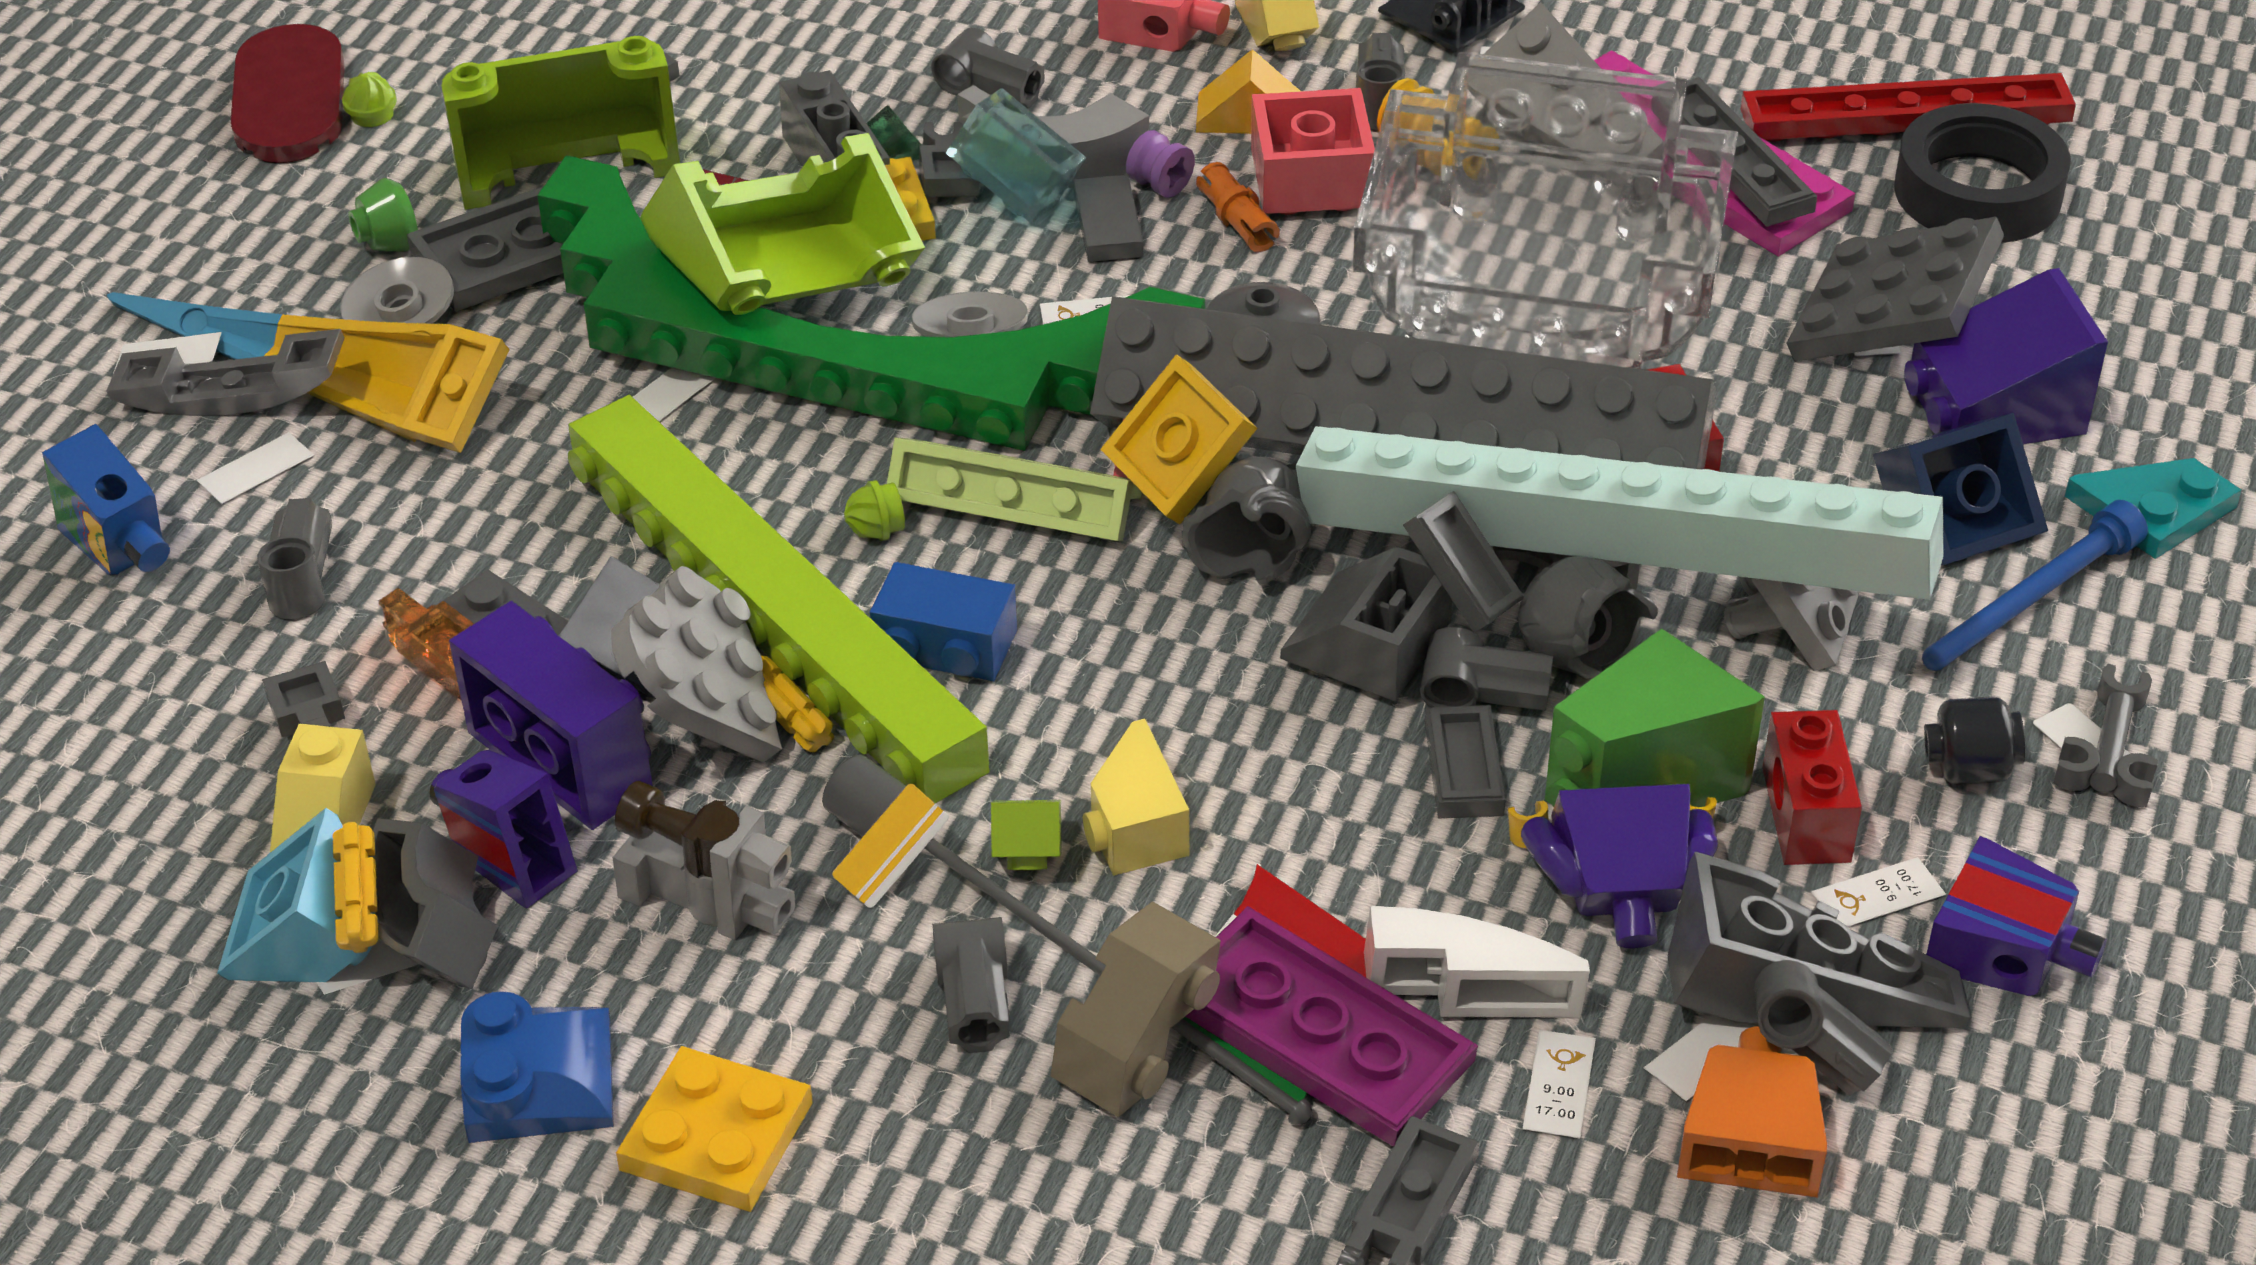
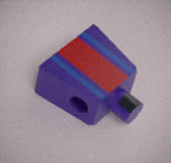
[429,750,578,909]
[1926,836,2107,996]

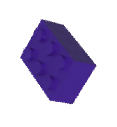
[449,600,653,830]

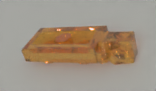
[378,588,474,700]

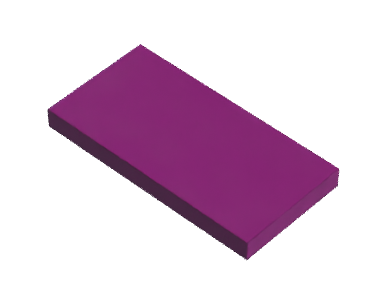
[1185,906,1478,1147]

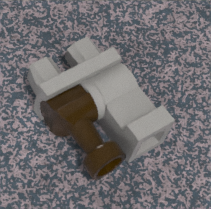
[612,780,795,940]

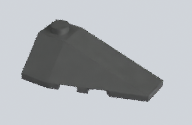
[1667,852,1970,1028]

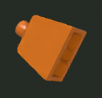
[1677,1026,1827,1198]

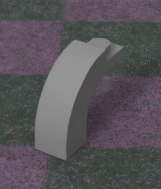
[957,85,1149,189]

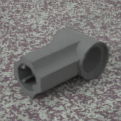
[931,27,1045,108]
[1356,33,1405,130]
[257,498,332,620]
[1420,627,1553,711]
[932,917,1010,1053]
[1754,960,1892,1096]

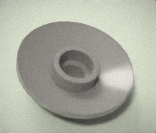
[340,257,454,324]
[912,291,1028,337]

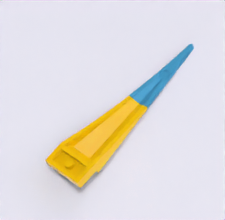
[107,292,510,453]

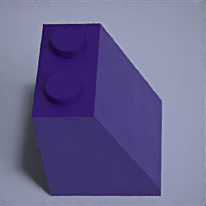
[1904,268,2108,444]

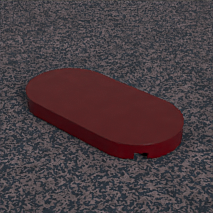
[231,24,345,163]

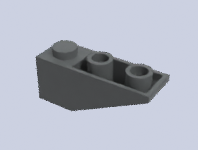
[779,70,890,166]

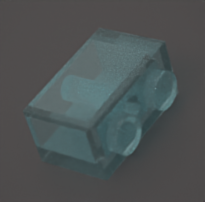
[946,88,1087,223]

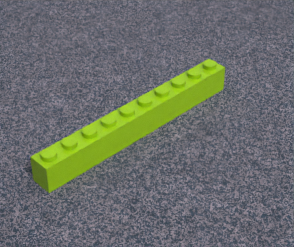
[568,394,990,803]

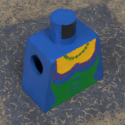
[42,424,170,575]

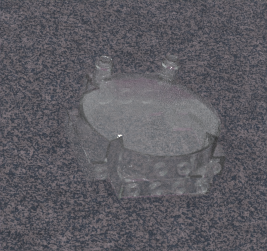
[1353,52,1738,369]

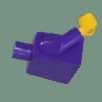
[1508,784,1718,949]

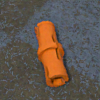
[1196,162,1280,252]

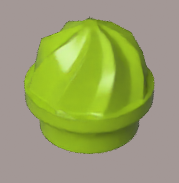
[342,72,397,127]
[844,480,905,541]

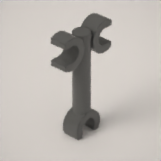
[2053,663,2158,807]

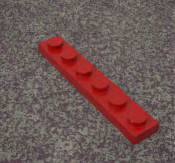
[1740,73,2076,142]

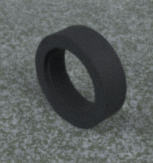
[1894,103,2071,243]

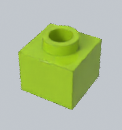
[991,800,1062,870]

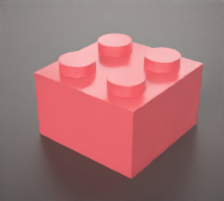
[1251,88,1376,215]

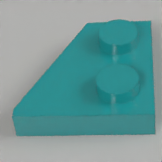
[2064,458,2242,559]

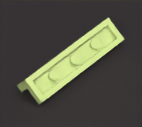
[887,437,1142,541]

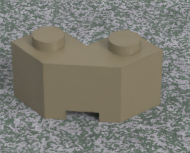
[1051,901,1221,1117]

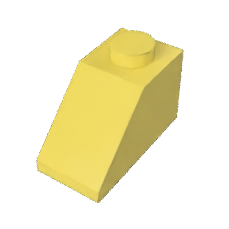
[1235,0,1319,51]
[1083,719,1190,876]
[270,724,376,852]

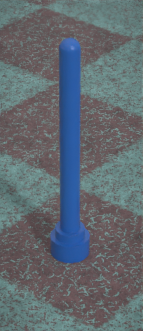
[1922,500,2148,671]

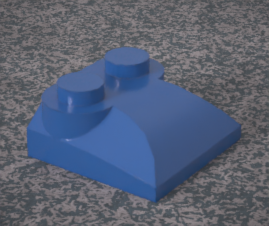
[460,992,614,1143]

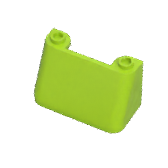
[441,36,680,210]
[640,133,925,315]

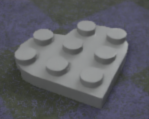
[611,566,782,763]

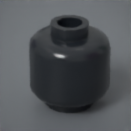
[1924,696,2025,785]

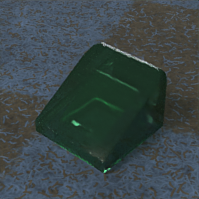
[866,105,923,161]

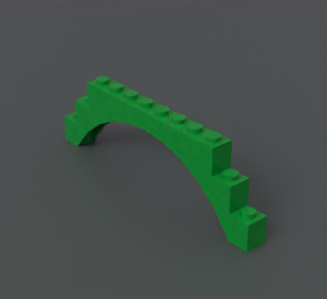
[537,155,1205,451]

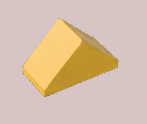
[1196,49,1301,134]

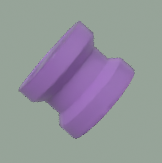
[1126,130,1195,198]

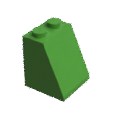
[1545,628,1765,807]

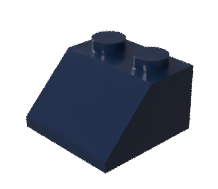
[1873,413,2048,566]

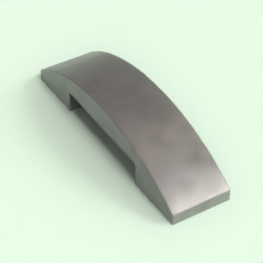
[106,329,345,416]

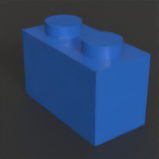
[869,562,1017,682]

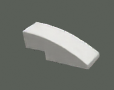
[1364,906,1590,1018]

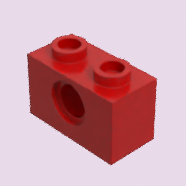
[1762,710,1862,865]

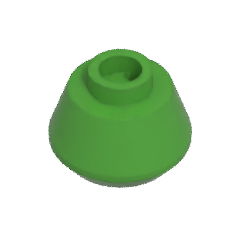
[348,178,418,252]

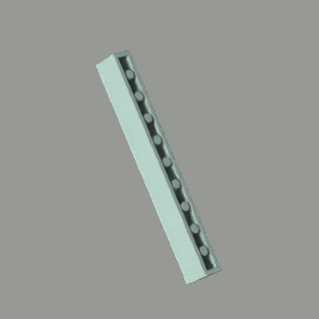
[1296,426,1943,600]

